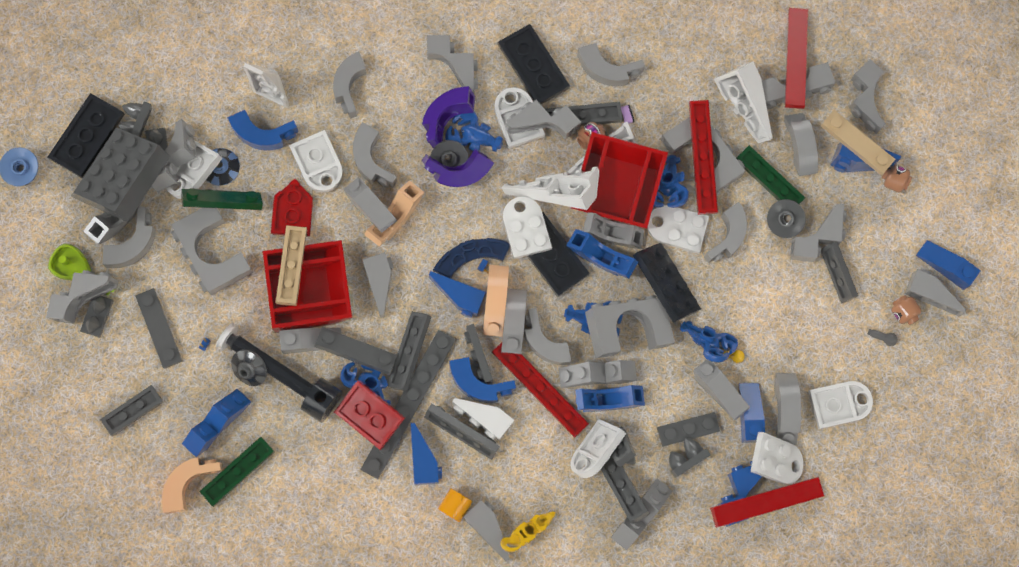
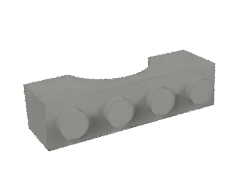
[762,62,835,109]

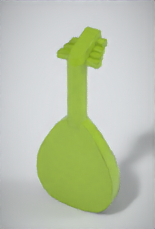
[48,243,115,296]

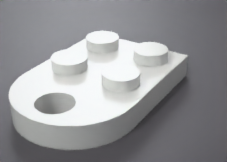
[494,88,545,149]
[289,130,343,192]
[166,140,222,199]
[503,197,552,259]
[647,205,709,254]
[808,381,873,430]
[571,419,626,478]
[750,432,803,484]

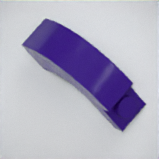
[422,86,475,148]
[422,149,494,187]

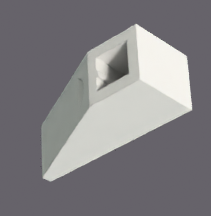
[452,398,514,441]

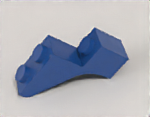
[182,389,251,457]
[718,461,762,527]

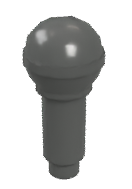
[867,329,898,346]

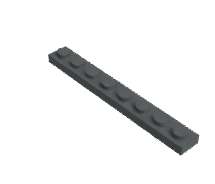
[360,330,456,479]

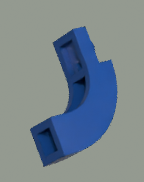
[227,110,299,151]
[566,229,638,279]
[449,357,516,403]
[575,385,645,412]

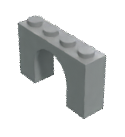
[661,117,746,194]
[171,208,253,295]
[585,295,675,358]

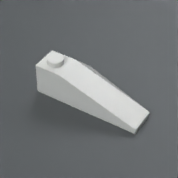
[714,61,772,144]
[243,63,289,108]

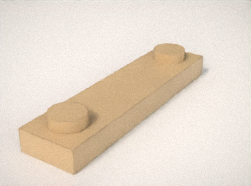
[821,110,895,176]
[276,226,307,306]

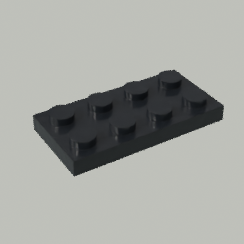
[497,24,570,104]
[47,93,125,178]
[527,212,590,297]
[633,243,701,323]

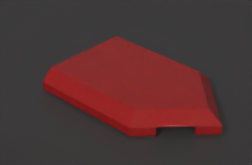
[271,178,313,237]

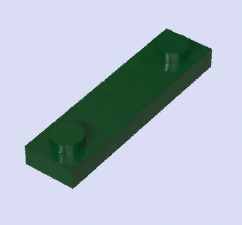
[736,145,805,204]
[181,188,263,210]
[199,436,275,507]

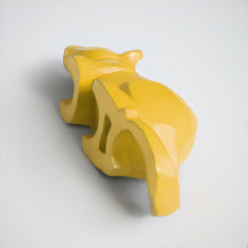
[500,511,556,552]

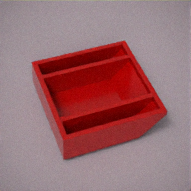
[571,132,668,229]
[262,240,352,333]

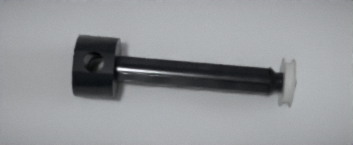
[216,323,343,423]

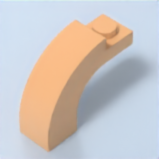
[364,180,425,247]
[483,265,509,337]
[162,457,223,514]

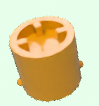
[438,488,473,522]

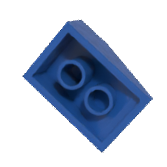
[830,142,901,173]

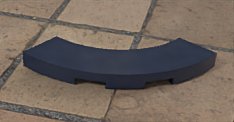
[433,238,510,279]

